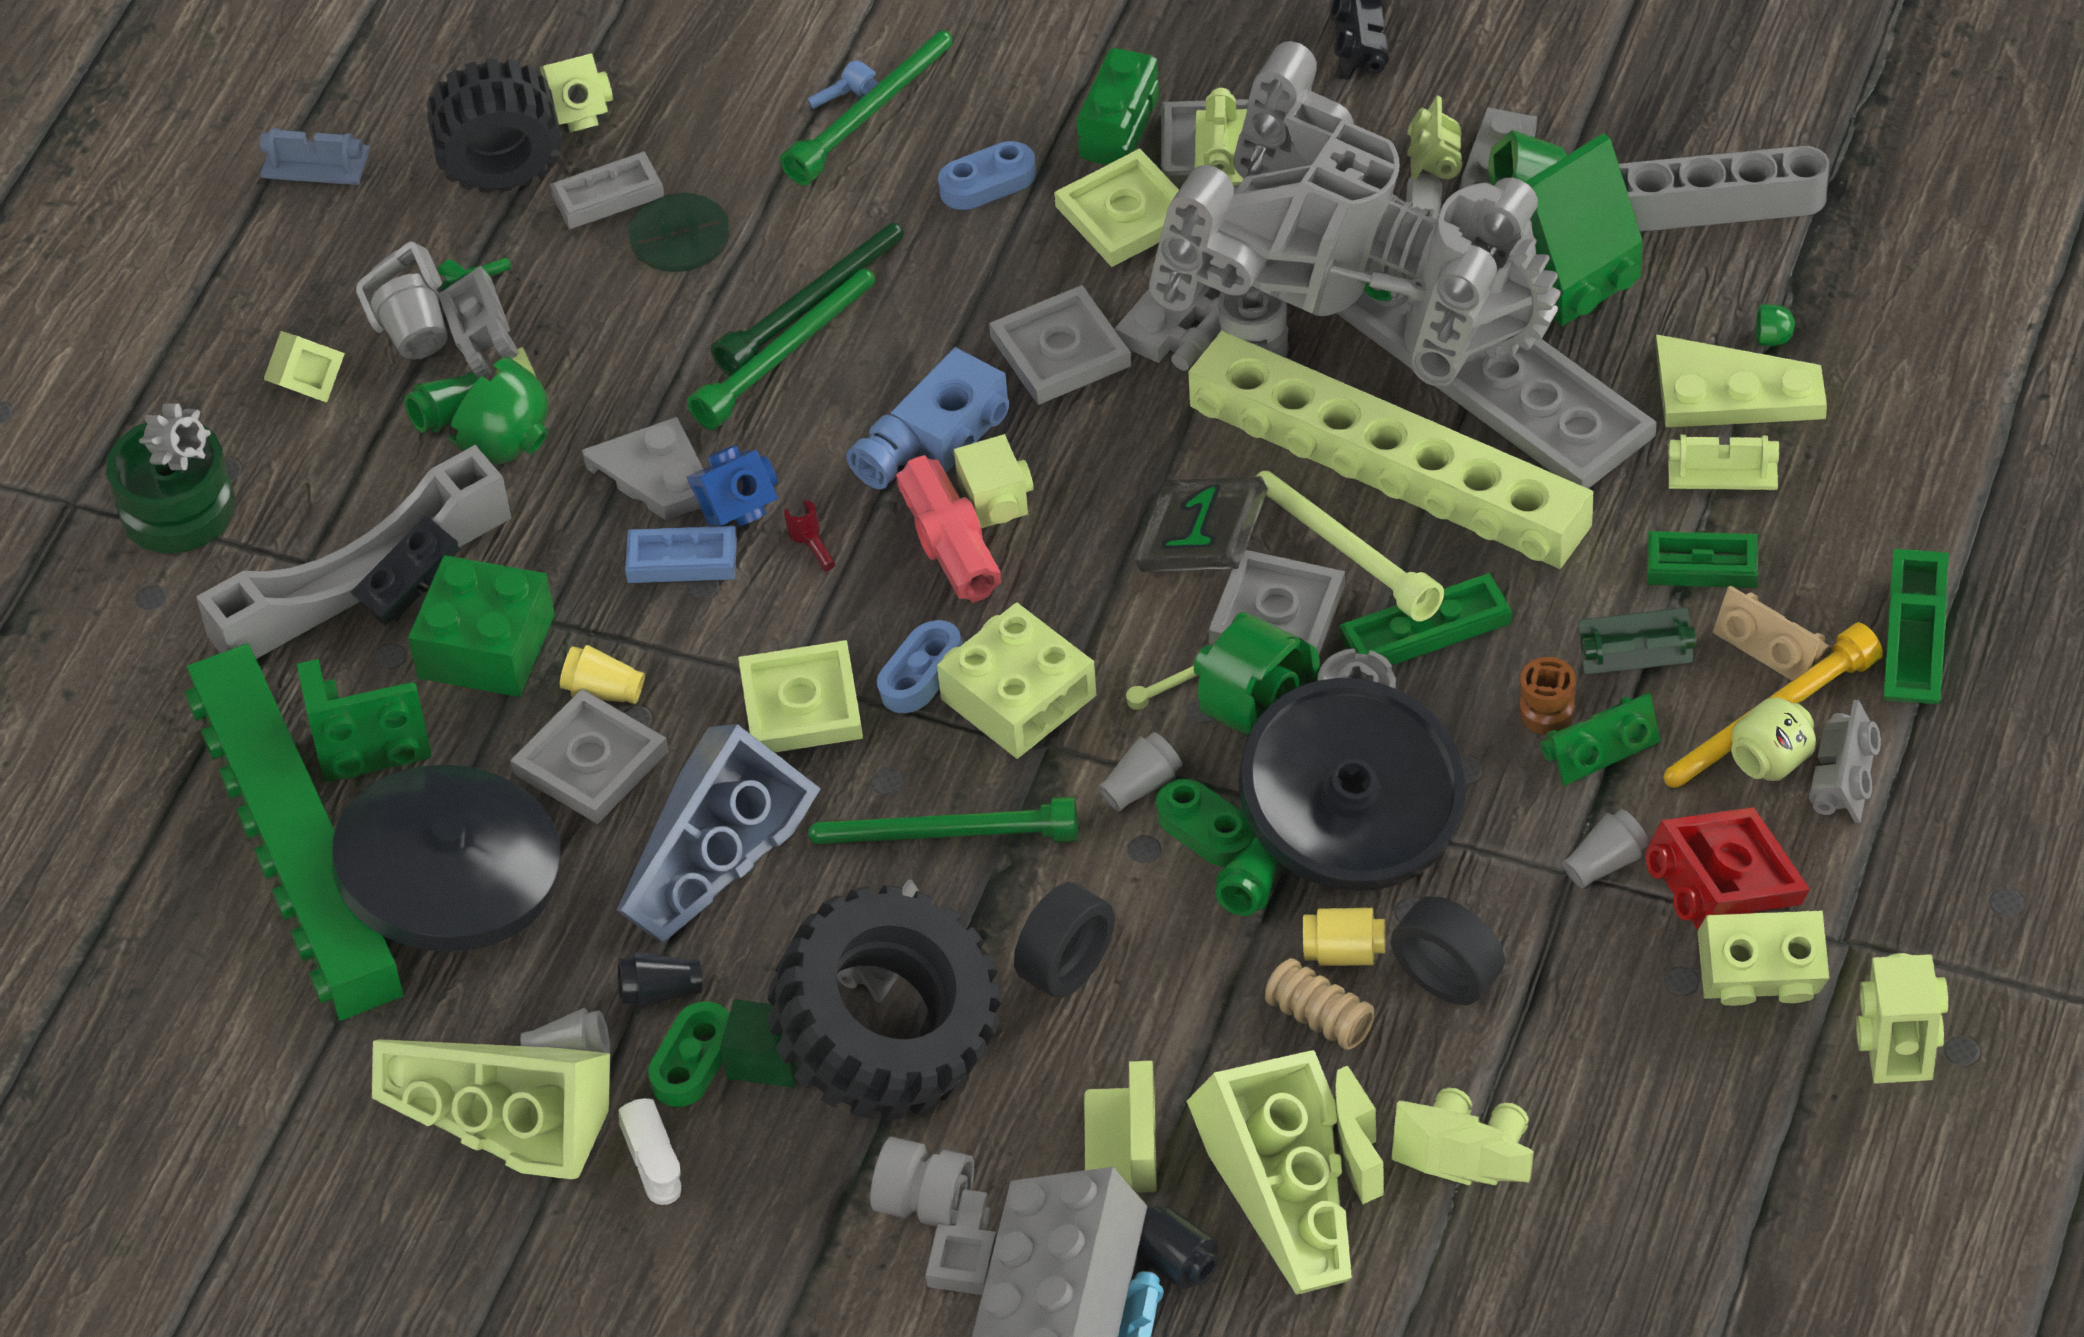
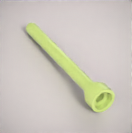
[1255,471,1444,622]

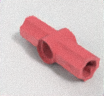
[896,455,1001,603]

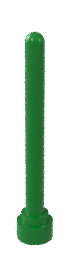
[780,30,953,186]
[687,269,875,430]
[808,796,1078,844]

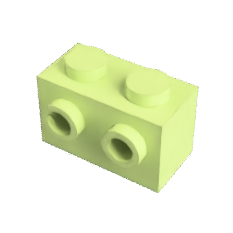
[1698,911,1830,1006]
[1856,953,1948,1083]

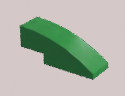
[1883,548,1949,705]

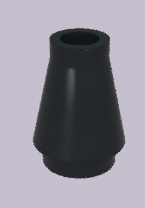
[617,952,702,1009]

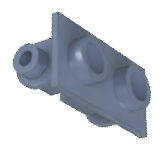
[260,128,370,185]

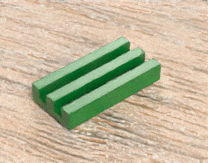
[1647,531,1758,588]

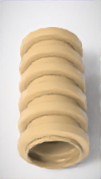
[1265,958,1374,1050]

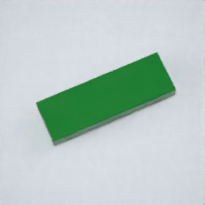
[1339,573,1512,665]

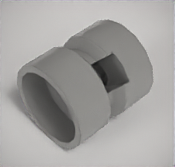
[1218,286,1289,358]
[870,1137,974,1227]

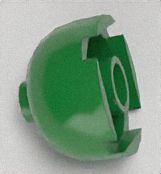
[448,356,549,465]

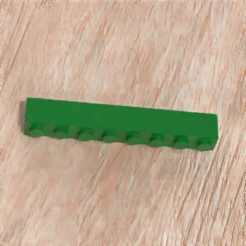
[184,643,404,1021]

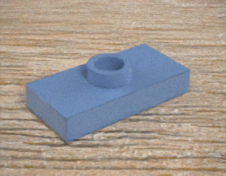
[625,526,737,583]

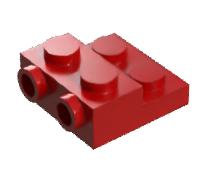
[1645,807,1810,930]

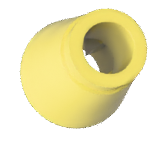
[560,645,645,704]

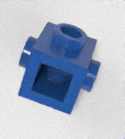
[687,445,778,526]

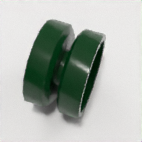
[106,422,235,554]

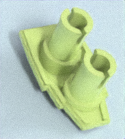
[1391,1088,1534,1185]

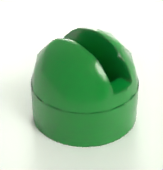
[1756,304,1795,347]

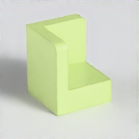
[264,331,345,402]

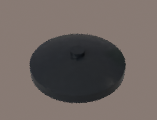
[1238,678,1466,891]
[332,765,560,951]

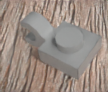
[925,1189,997,1295]

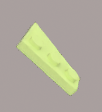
[1655,334,1827,428]

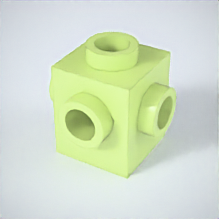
[540,53,613,132]

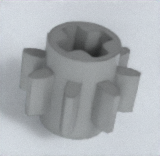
[139,403,211,470]

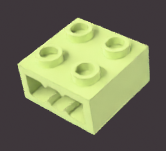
[937,602,1097,759]

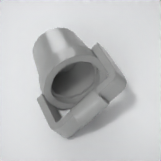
[356,242,448,360]

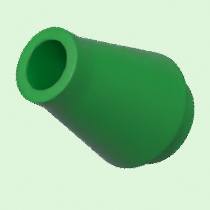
[404,372,479,433]
[1215,836,1279,916]

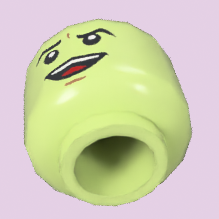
[1731,697,1816,781]

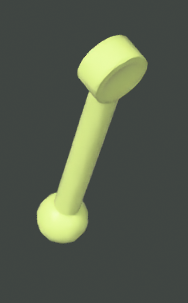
[1126,666,1198,710]

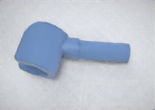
[807,61,878,109]

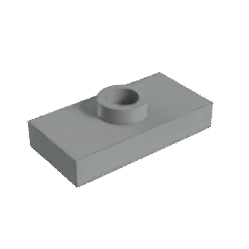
[550,151,664,230]

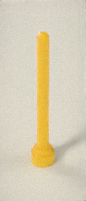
[1663,622,1883,788]

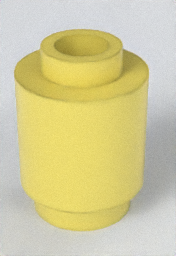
[1303,908,1386,966]

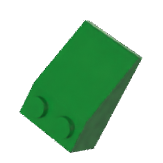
[1525,133,1643,326]

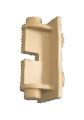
[1712,586,1831,681]

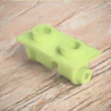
[1195,88,1247,186]
[1407,95,1462,180]
[1668,435,1779,490]

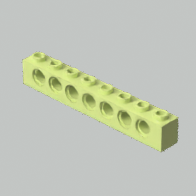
[1188,331,1593,569]

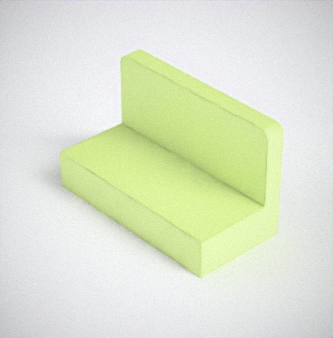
[1084,1061,1157,1193]

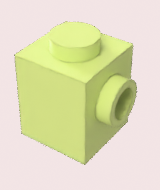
[954,434,1033,528]

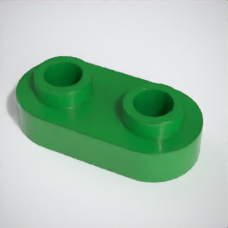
[1156,779,1254,867]
[648,1001,729,1107]

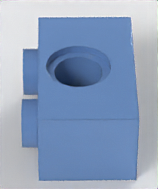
[891,347,1009,473]

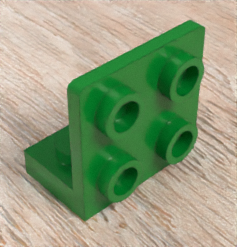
[297,659,432,782]

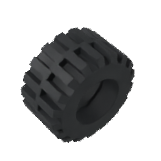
[427,58,561,193]

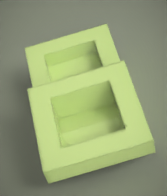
[1336,1065,1384,1204]

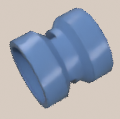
[846,415,921,489]

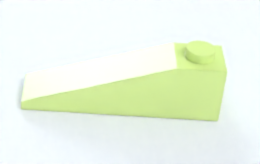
[372,1039,610,1179]
[1187,1050,1352,1295]

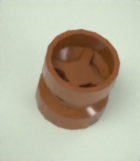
[1520,657,1576,735]

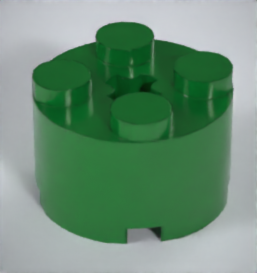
[1194,612,1320,737]

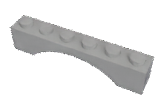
[196,445,512,659]

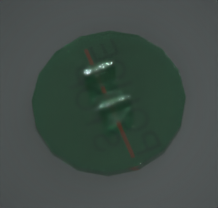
[629,193,730,272]

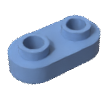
[938,141,1036,210]
[877,620,963,713]

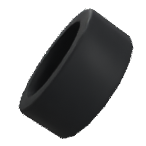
[1014,882,1115,998]
[1390,896,1506,1005]

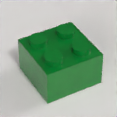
[408,555,555,697]

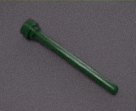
[710,223,904,376]

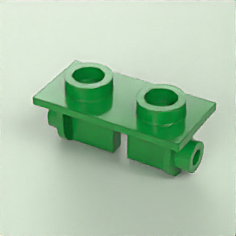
[1540,693,1661,786]

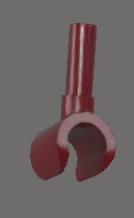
[784,500,835,571]

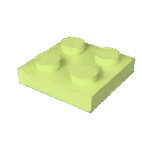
[1054,149,1179,267]
[738,640,863,753]

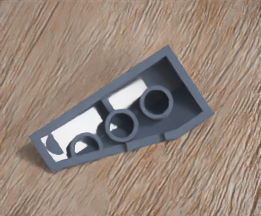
[617,724,821,942]

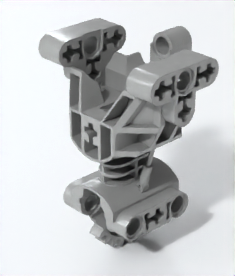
[1149,41,1561,387]

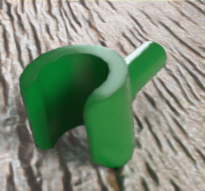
[437,257,511,291]

